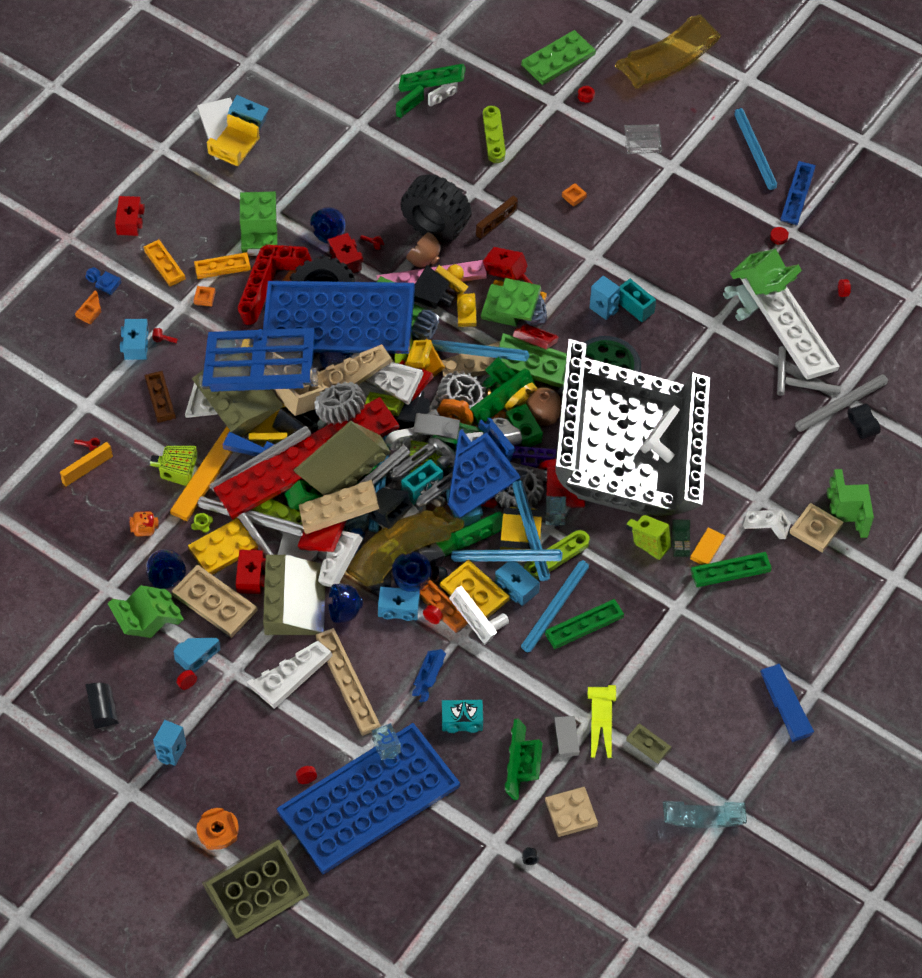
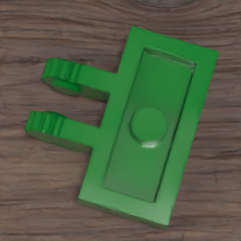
[481,357,517,392]

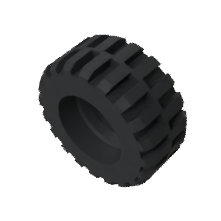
[400,174,472,242]
[290,256,356,282]

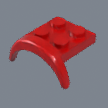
[538,459,585,508]

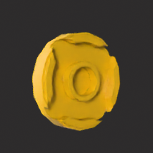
[505,383,537,410]

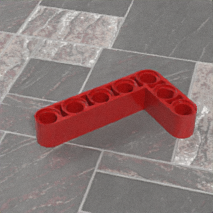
[238,245,312,325]

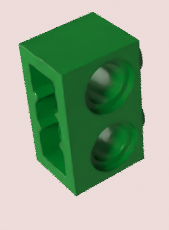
[505,404,543,447]

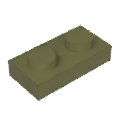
[626,723,671,765]

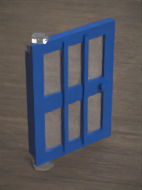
[199,328,318,392]

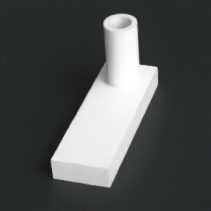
[640,405,680,463]
[449,586,509,645]

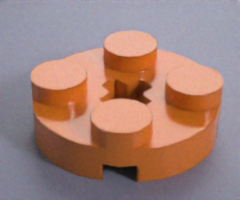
[437,399,473,425]
[196,808,239,850]

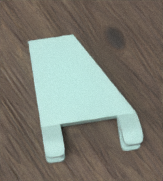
[723,285,759,321]

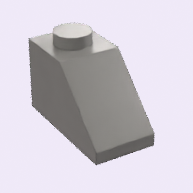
[413,413,460,439]

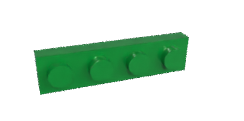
[398,64,466,92]
[470,368,535,425]
[691,552,772,588]
[545,599,624,650]

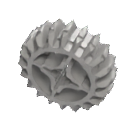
[436,370,487,417]
[314,381,366,425]
[495,464,544,508]

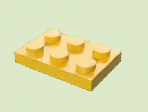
[188,518,258,575]
[440,560,510,618]

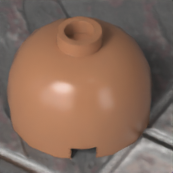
[406,232,441,268]
[525,388,562,426]

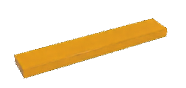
[170,426,244,521]

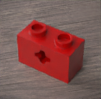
[115,196,145,236]
[328,233,364,273]
[483,247,528,280]
[236,550,266,594]

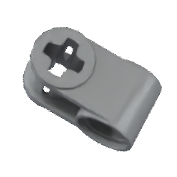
[492,418,522,446]

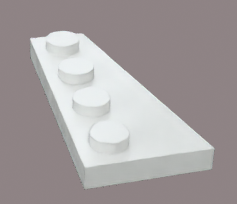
[351,353,423,405]
[246,641,333,709]

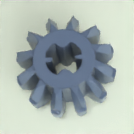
[526,295,547,326]
[412,309,439,340]

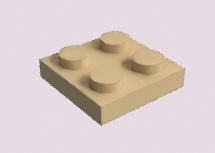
[790,503,843,553]
[545,787,598,837]

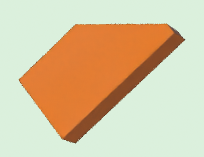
[75,290,101,325]

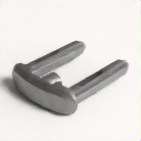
[391,438,455,507]

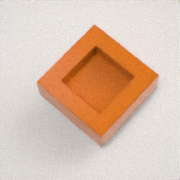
[562,183,587,207]
[194,286,216,307]

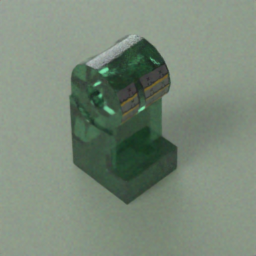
[671,519,690,557]

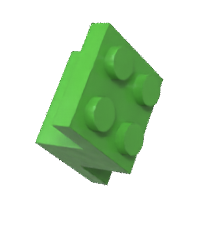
[240,191,278,253]
[730,249,802,295]
[481,278,541,327]
[827,469,874,538]
[108,585,184,638]

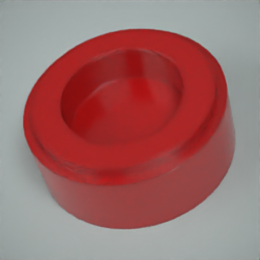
[578,86,595,103]
[770,227,789,245]
[838,279,851,297]
[423,605,443,624]
[176,670,197,690]
[296,766,317,784]

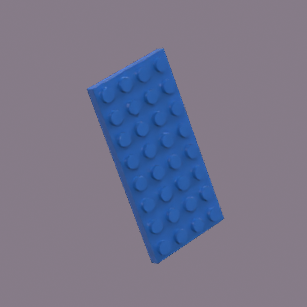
[263,281,415,354]
[277,723,460,875]

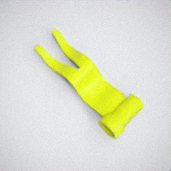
[588,685,616,758]

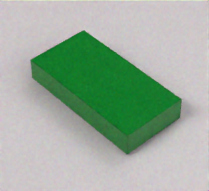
[396,85,424,118]

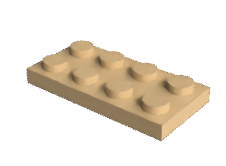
[299,480,379,534]
[171,565,258,638]

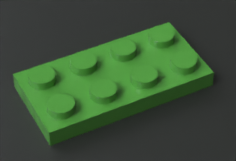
[521,30,596,85]
[496,333,567,388]

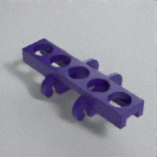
[512,446,556,468]

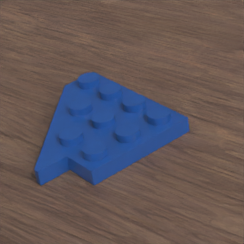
[448,429,521,520]

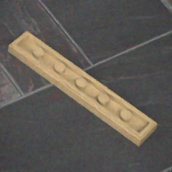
[316,628,381,736]

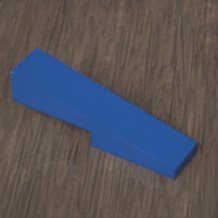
[780,161,816,225]
[223,431,275,456]
[760,664,814,742]

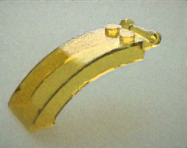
[615,14,721,89]
[346,506,464,586]

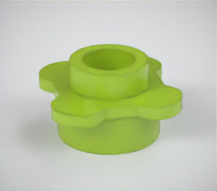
[191,513,213,533]

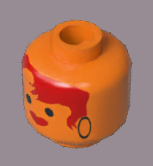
[130,511,159,537]

